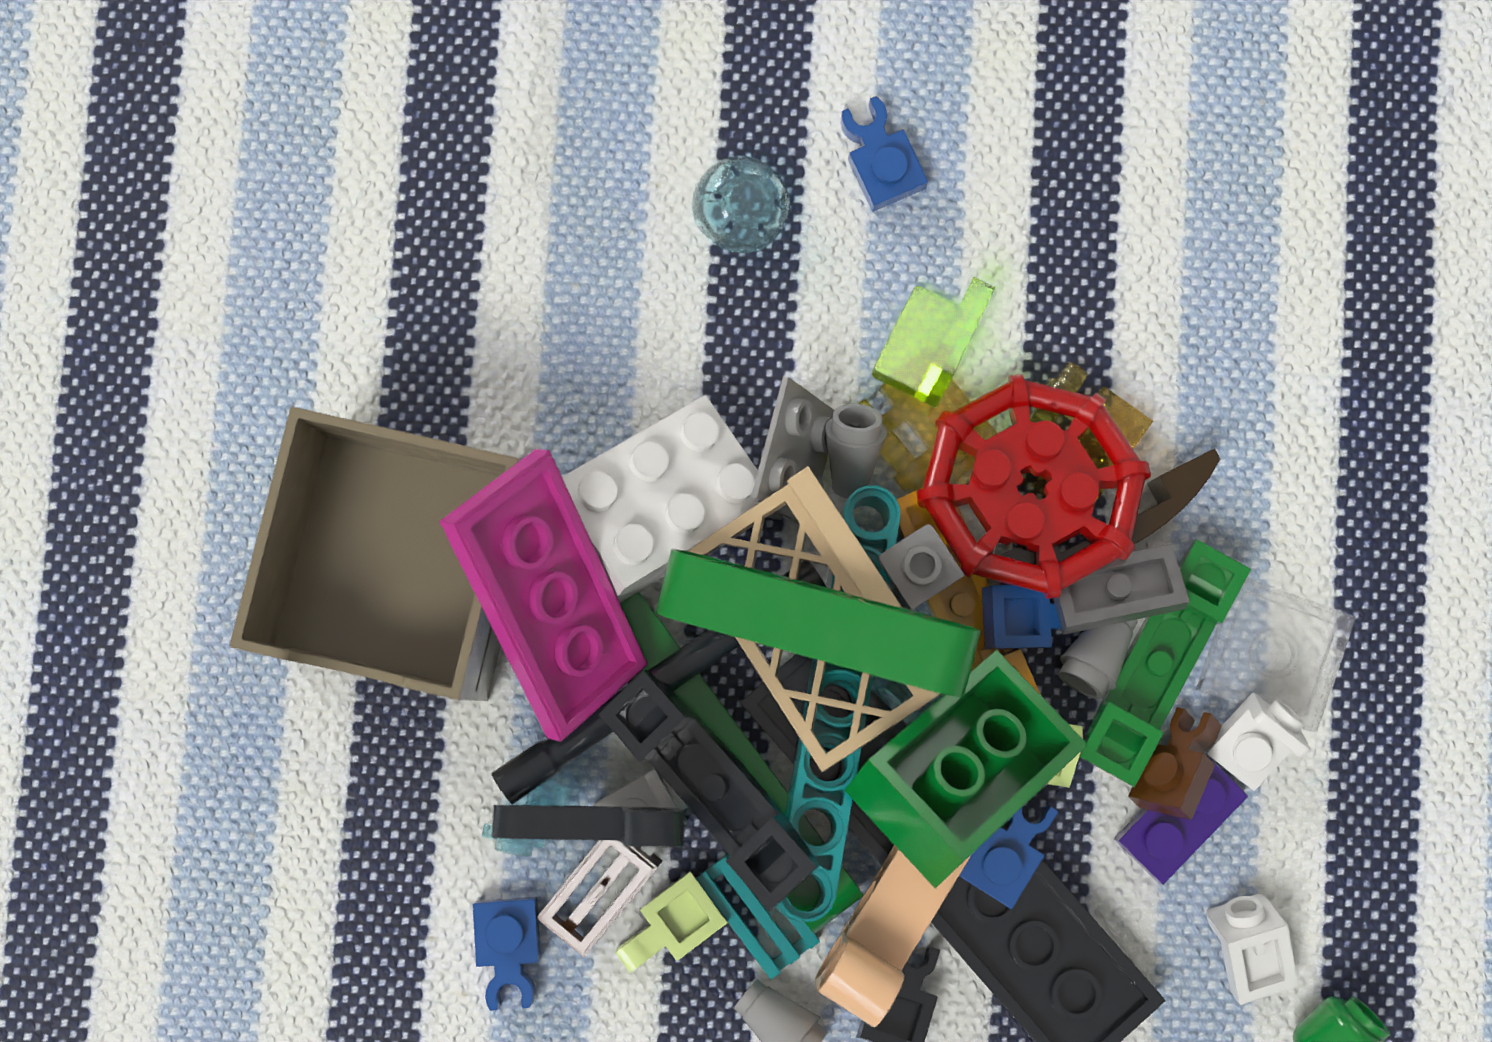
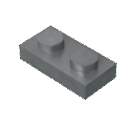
[1053,544,1190,635]

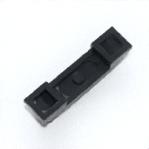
[598,670,820,912]

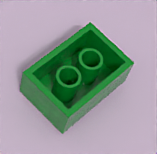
[844,650,1088,889]

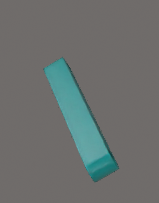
[776,486,900,922]

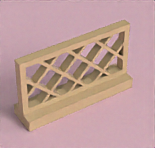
[688,466,943,772]

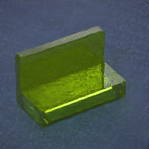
[871,277,996,408]

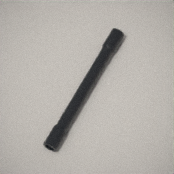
[491,561,827,805]

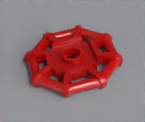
[916,374,1151,599]

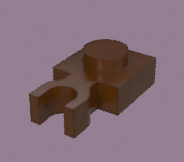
[1128,707,1222,820]

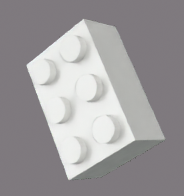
[562,395,760,603]

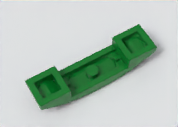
[1079,539,1251,787]

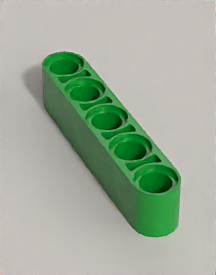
[656,549,981,697]

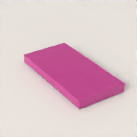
[439,449,648,742]

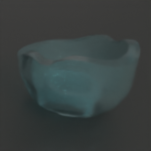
[692,156,790,253]

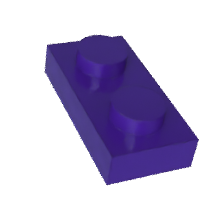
[1114,752,1248,885]

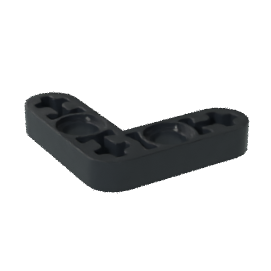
[491,804,685,847]

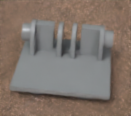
[751,376,835,525]

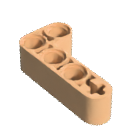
[814,845,971,1027]

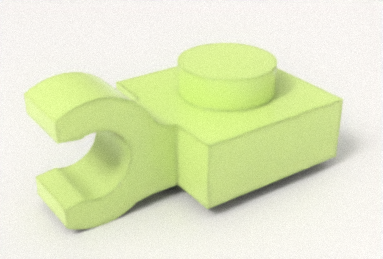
[615,871,727,973]

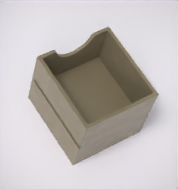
[229,406,520,701]

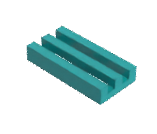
[696,853,820,980]

